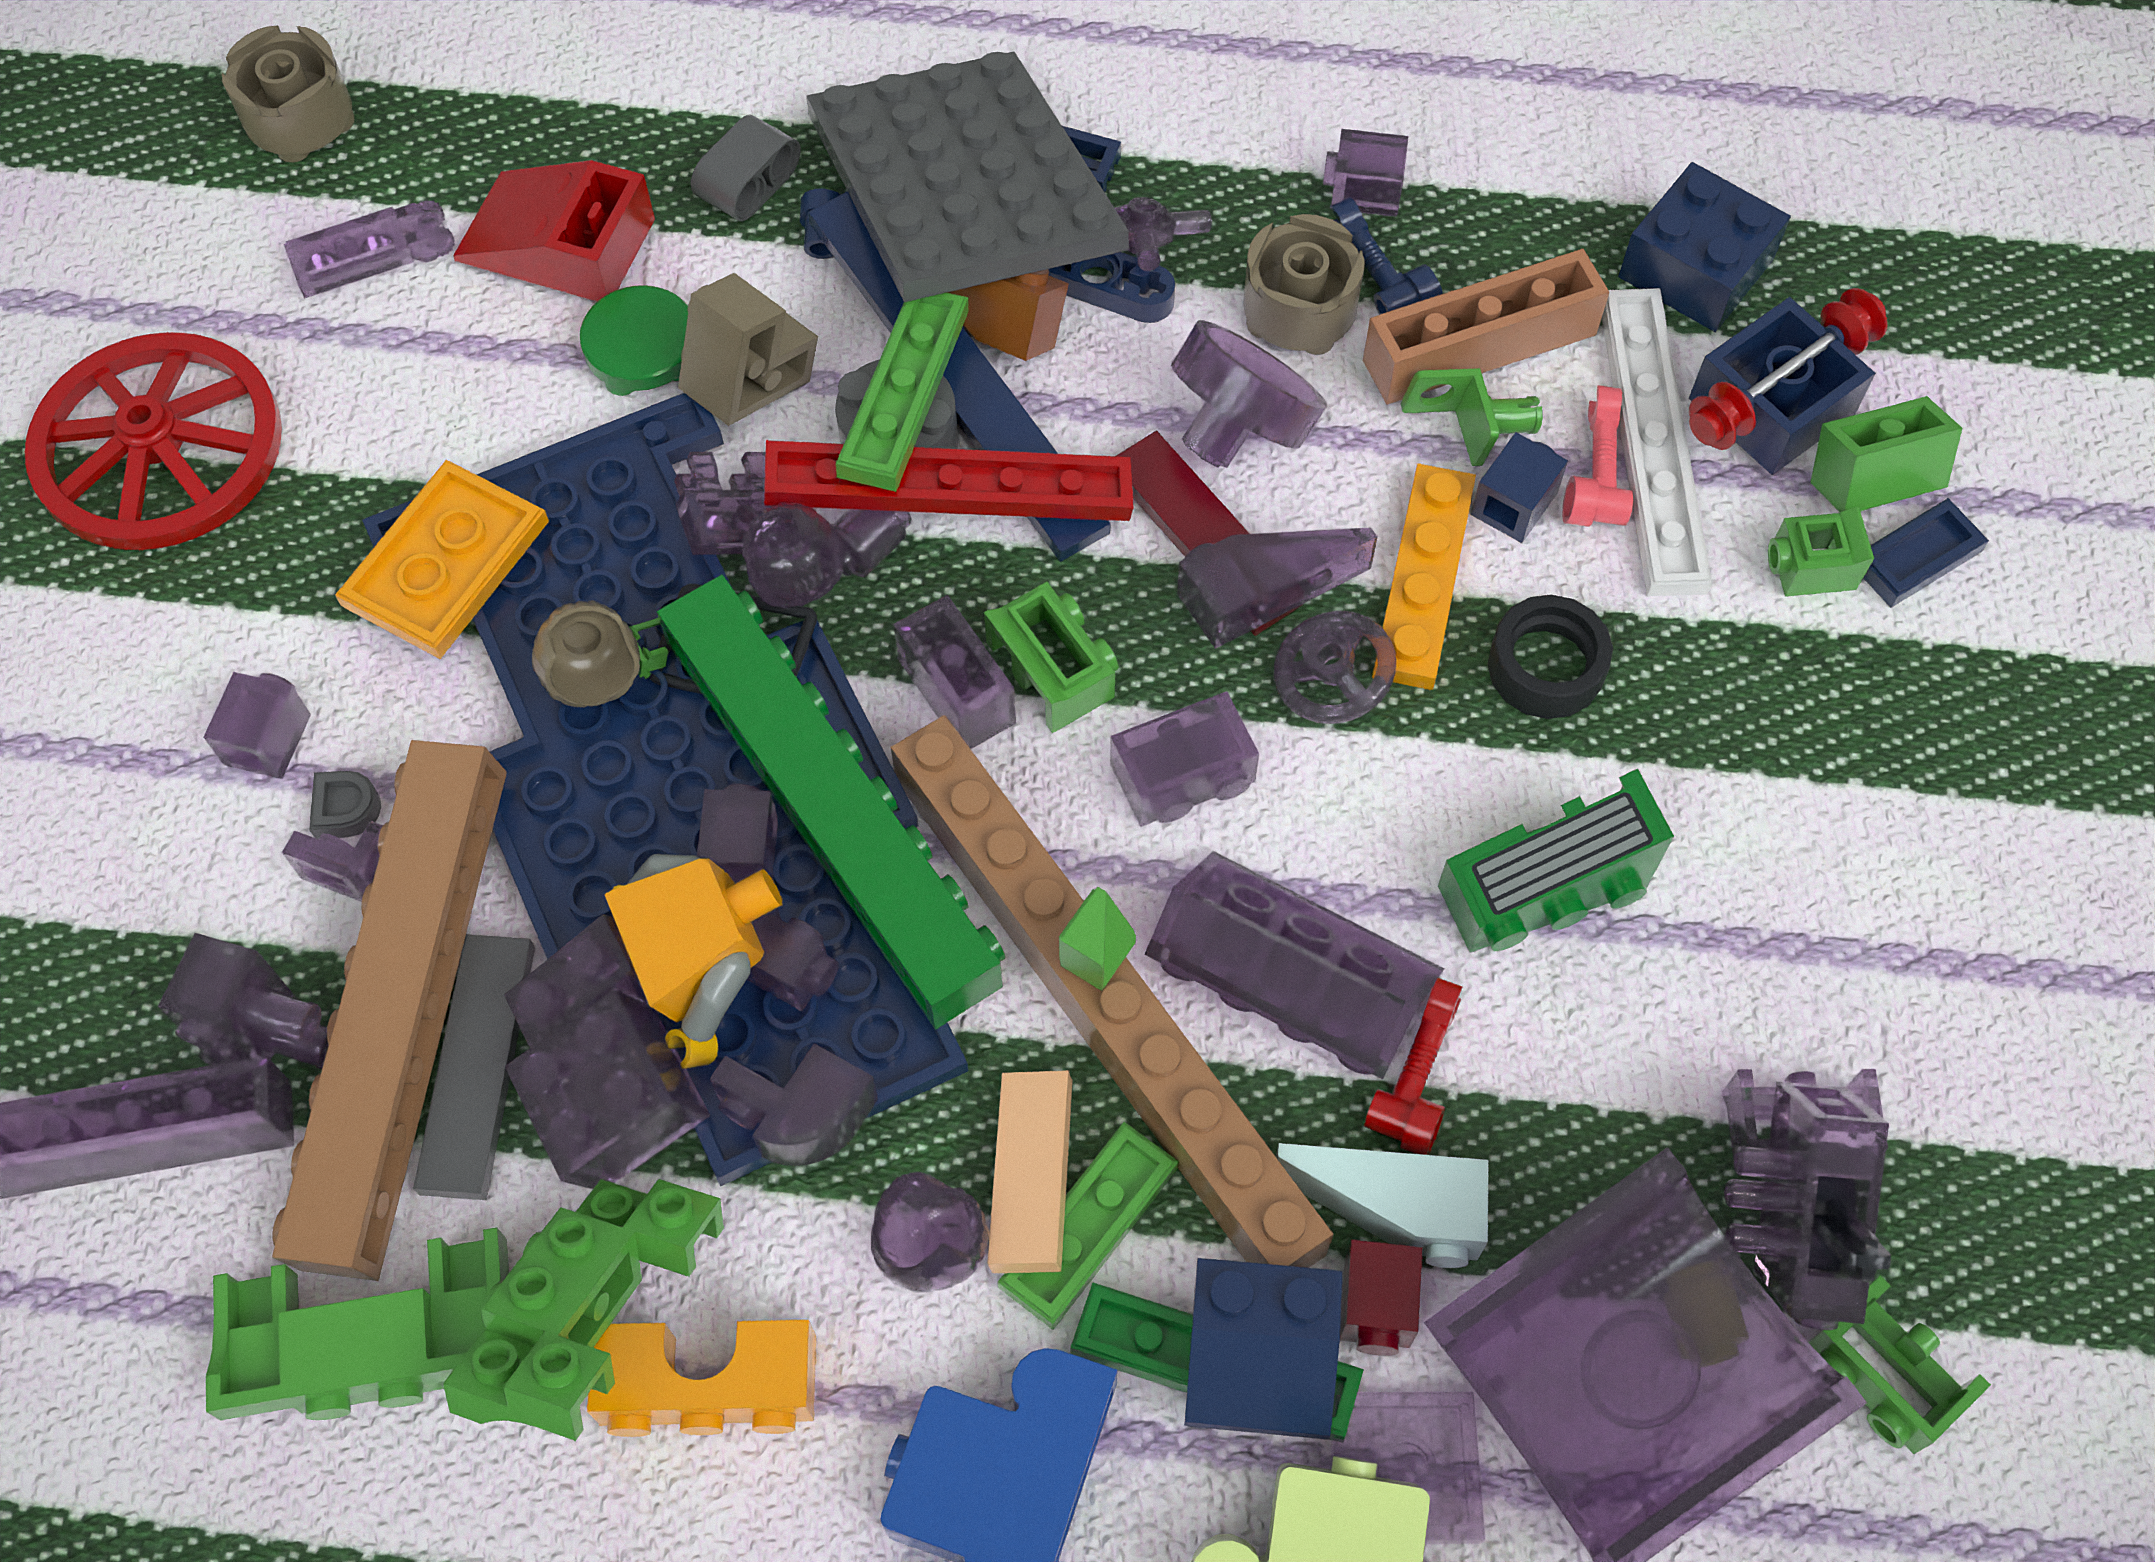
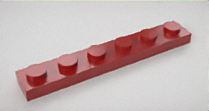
[764,440,1134,521]

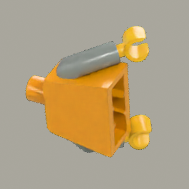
[604,854,783,1069]

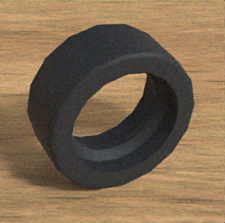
[1487,594,1613,719]

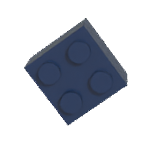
[1618,162,1791,333]

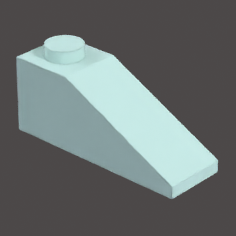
[1276,1143,1488,1268]

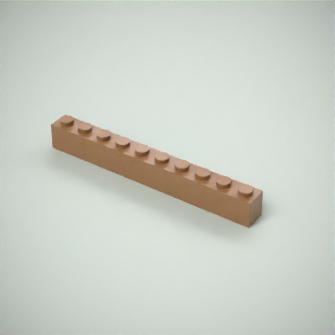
[890,715,1333,1268]

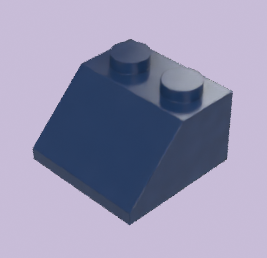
[1184,1258,1343,1440]

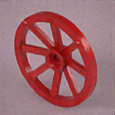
[25,332,282,550]

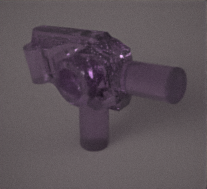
[1115,197,1212,271]

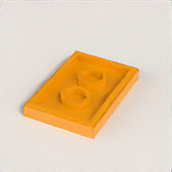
[335,459,549,659]

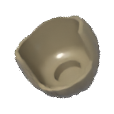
[532,600,640,707]

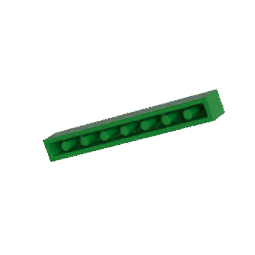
[657,575,1006,1030]

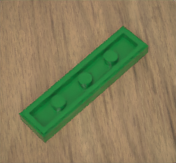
[1070,1282,1364,1444]

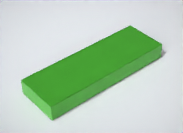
[998,1122,1179,1330]

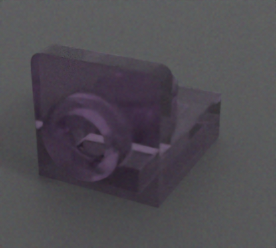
[281,821,383,902]

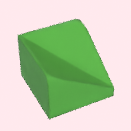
[1059,887,1136,991]

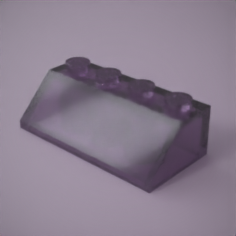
[1144,851,1445,1079]

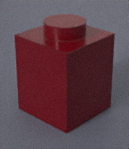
[1340,1240,1423,1356]

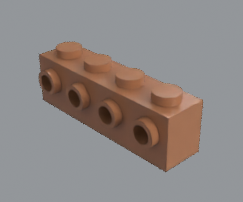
[1363,249,1610,405]

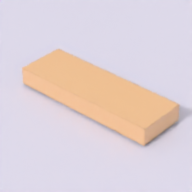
[987,1070,1072,1273]

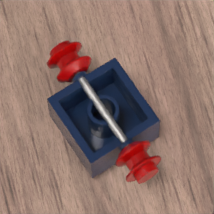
[1688,288,1888,475]

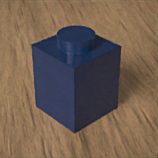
[1470,432,1568,543]

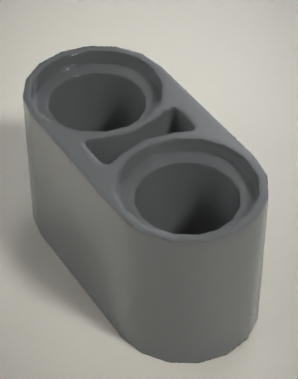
[691,114,801,221]

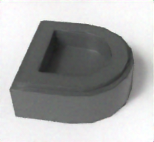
[309,771,381,839]

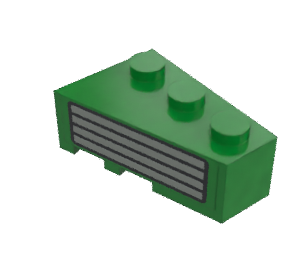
[1438,768,1674,953]

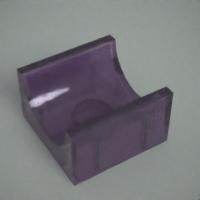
[1424,1147,1867,1562]

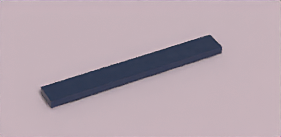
[808,191,1111,562]

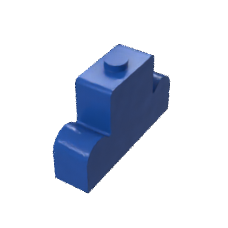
[880,1348,1118,1562]

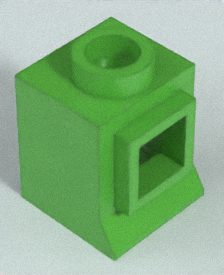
[1768,506,1874,597]

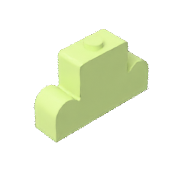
[1191,1456,1430,1562]

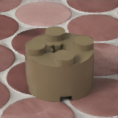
[222,25,355,162]
[1243,214,1364,355]

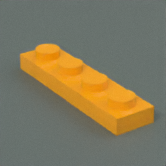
[1372,463,1476,690]

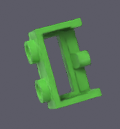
[984,582,1119,734]
[1806,1275,1991,1454]

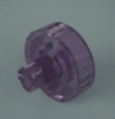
[1171,320,1328,468]

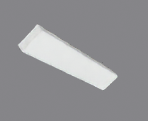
[1602,288,1712,596]

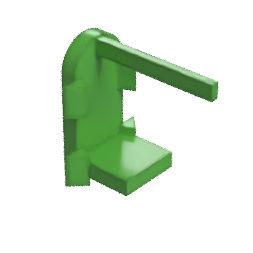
[629,618,668,679]

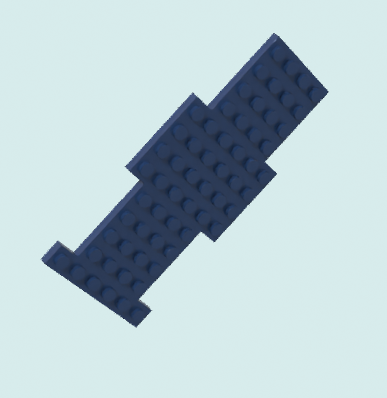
[362,393,968,1187]

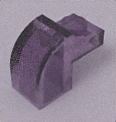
[710,1043,878,1166]

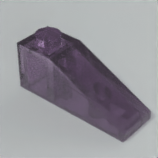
[1177,527,1378,649]

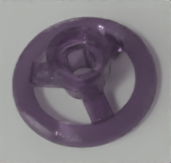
[1274,611,1396,724]

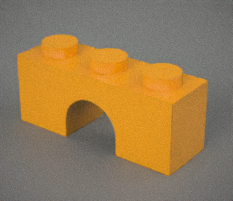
[587,1320,816,1437]

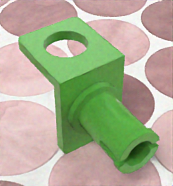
[1400,368,1543,466]

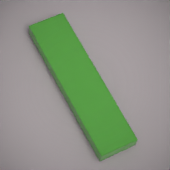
[836,293,969,492]

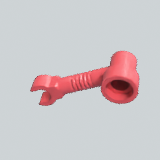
[1562,385,1633,527]

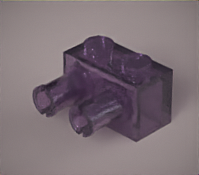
[158,933,329,1072]

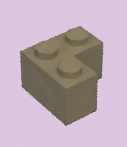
[678,273,818,426]

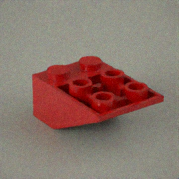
[453,160,655,301]

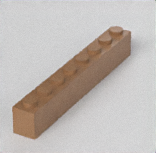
[272,740,507,1281]

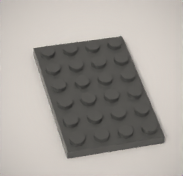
[806,51,1129,302]

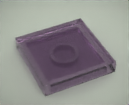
[1331,1392,1485,1544]

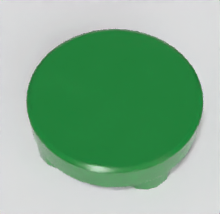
[580,285,688,396]

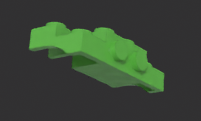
[443,1179,724,1441]
[206,1227,509,1421]

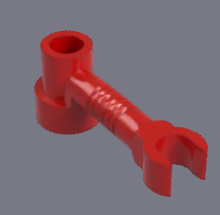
[1364,978,1463,1155]

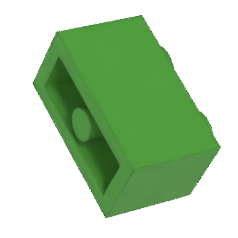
[1810,396,1963,512]

